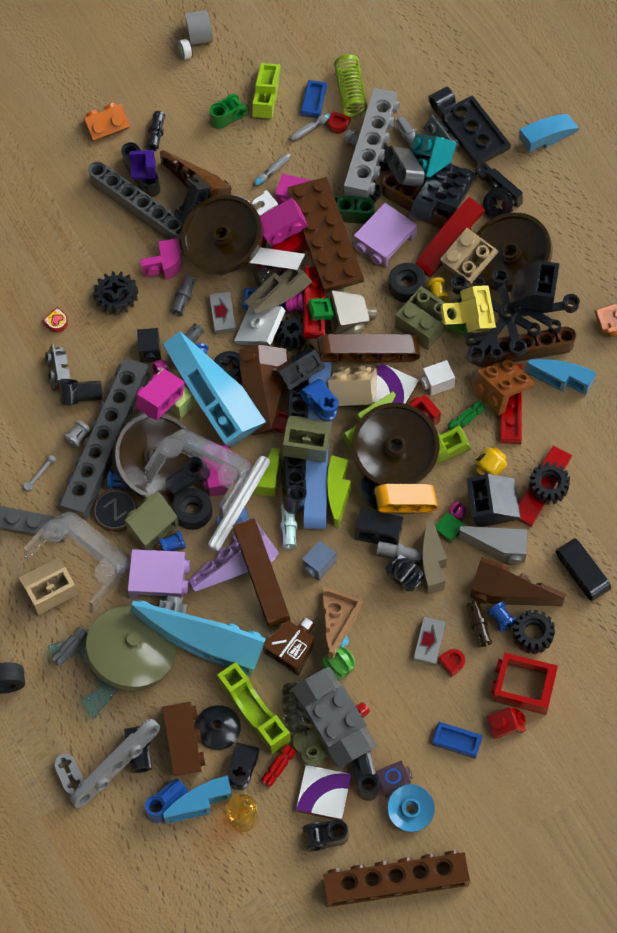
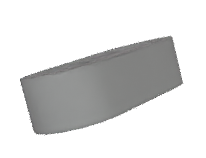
[54,754,84,796]

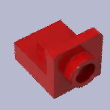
[409,394,441,425]

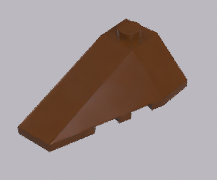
[160,150,232,199]
[239,345,288,436]
[470,557,566,606]

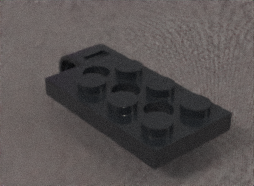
[428,86,511,166]
[409,163,477,224]

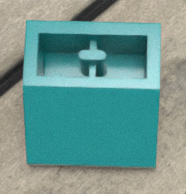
[411,133,456,177]

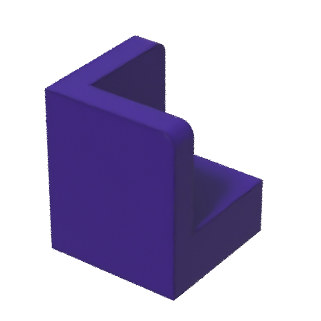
[129,150,156,180]

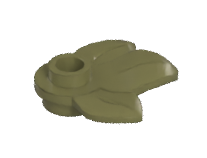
[293,727,331,767]

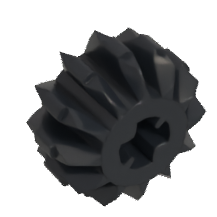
[276,315,310,352]
[385,555,424,591]

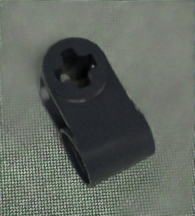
[229,742,260,790]
[302,819,349,852]

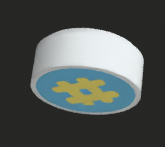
[178,39,192,60]

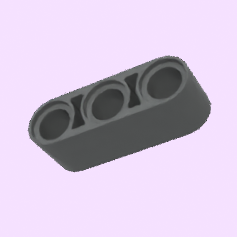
[385,146,424,187]

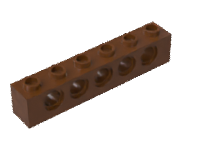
[323,850,470,908]

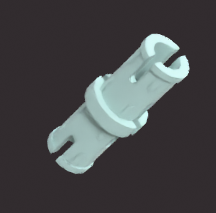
[280,504,297,549]

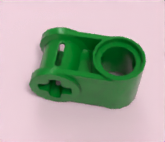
[210,93,248,129]

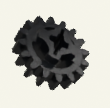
[93,271,139,315]

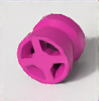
[286,292,303,312]

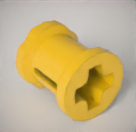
[426,277,449,302]

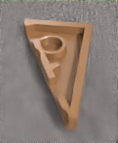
[322,586,364,659]

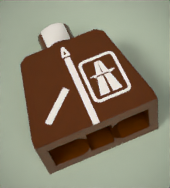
[263,618,315,676]

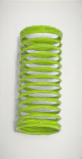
[334,54,368,117]

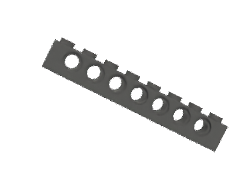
[59,358,150,522]

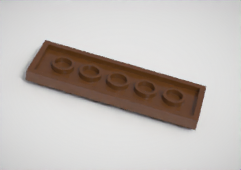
[287,177,364,293]

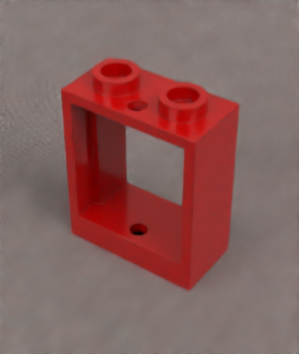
[490,652,558,715]

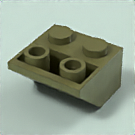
[395,286,454,350]
[282,415,332,463]
[125,491,179,550]

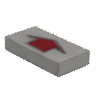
[209,292,236,334]
[414,617,446,666]

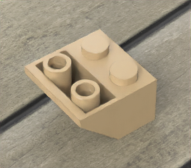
[440,228,498,284]
[328,365,377,406]
[19,557,79,615]

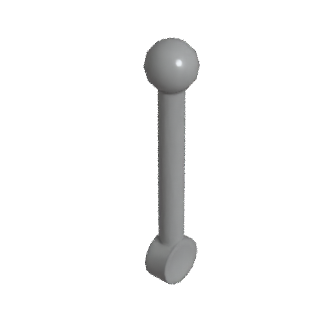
[24,455,56,491]

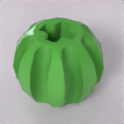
[321,647,355,680]

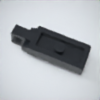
[475,162,523,208]

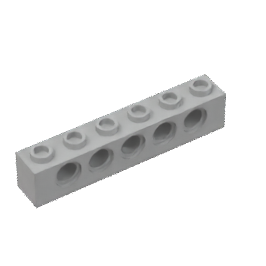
[344,88,400,198]

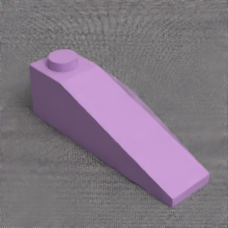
[189,520,279,592]

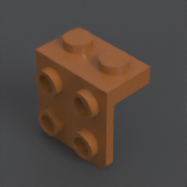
[472,360,535,415]

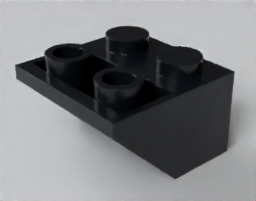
[509,260,560,312]
[467,474,521,527]

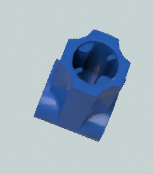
[145,778,189,823]

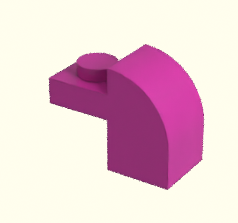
[140,238,182,280]

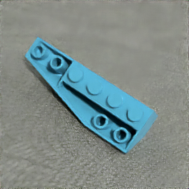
[163,331,267,447]
[130,600,266,676]

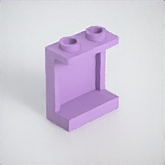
[354,203,417,268]
[128,549,190,599]

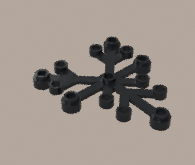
[450,269,580,365]

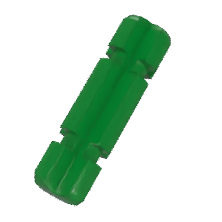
[448,401,484,430]

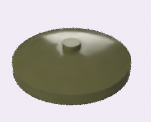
[85,606,177,691]

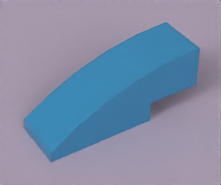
[519,114,579,152]
[526,359,596,395]
[163,776,233,824]

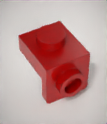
[487,707,526,739]

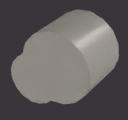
[185,10,213,45]

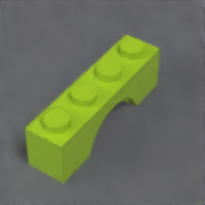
[217,662,291,754]

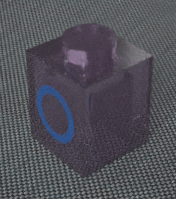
[376,760,413,798]

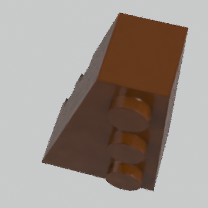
[162,702,206,776]

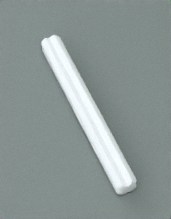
[208,455,270,551]

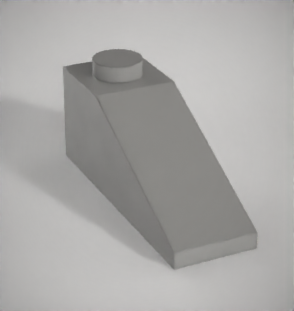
[459,526,527,564]

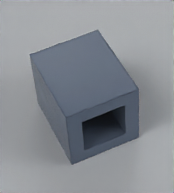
[302,540,337,581]

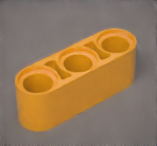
[375,484,438,513]

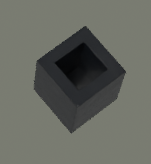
[137,328,161,363]

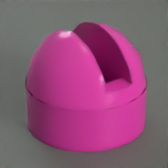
[152,360,169,375]
[448,501,466,520]

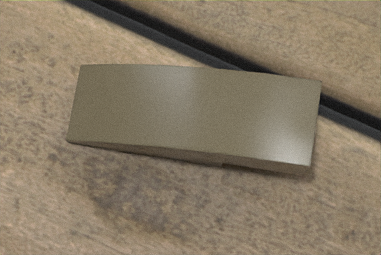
[245,267,312,313]
[422,520,447,594]

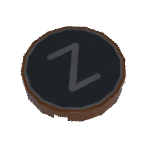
[94,490,137,532]

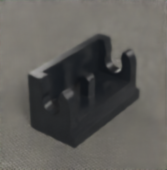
[174,175,212,223]
[273,347,325,390]
[355,508,404,545]

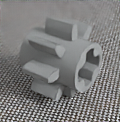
[159,595,187,614]

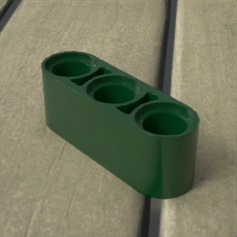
[333,195,375,224]

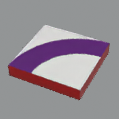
[372,363,419,405]
[296,765,351,820]

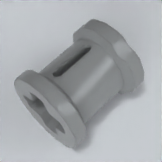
[63,420,91,448]

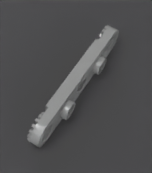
[70,719,160,808]

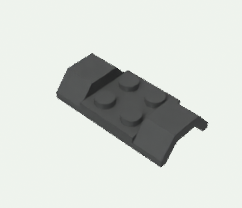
[291,667,377,769]

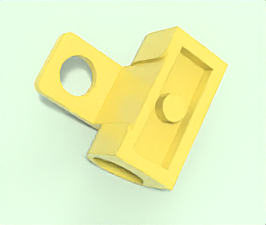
[440,286,496,333]

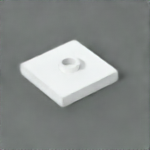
[234,306,285,346]

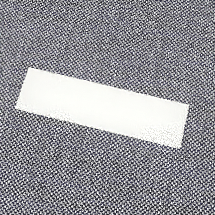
[249,247,305,270]

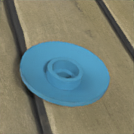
[388,784,435,832]

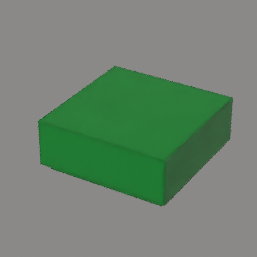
[307,298,334,321]
[435,512,465,543]

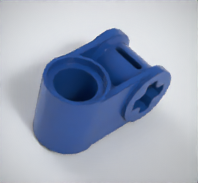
[300,379,339,421]

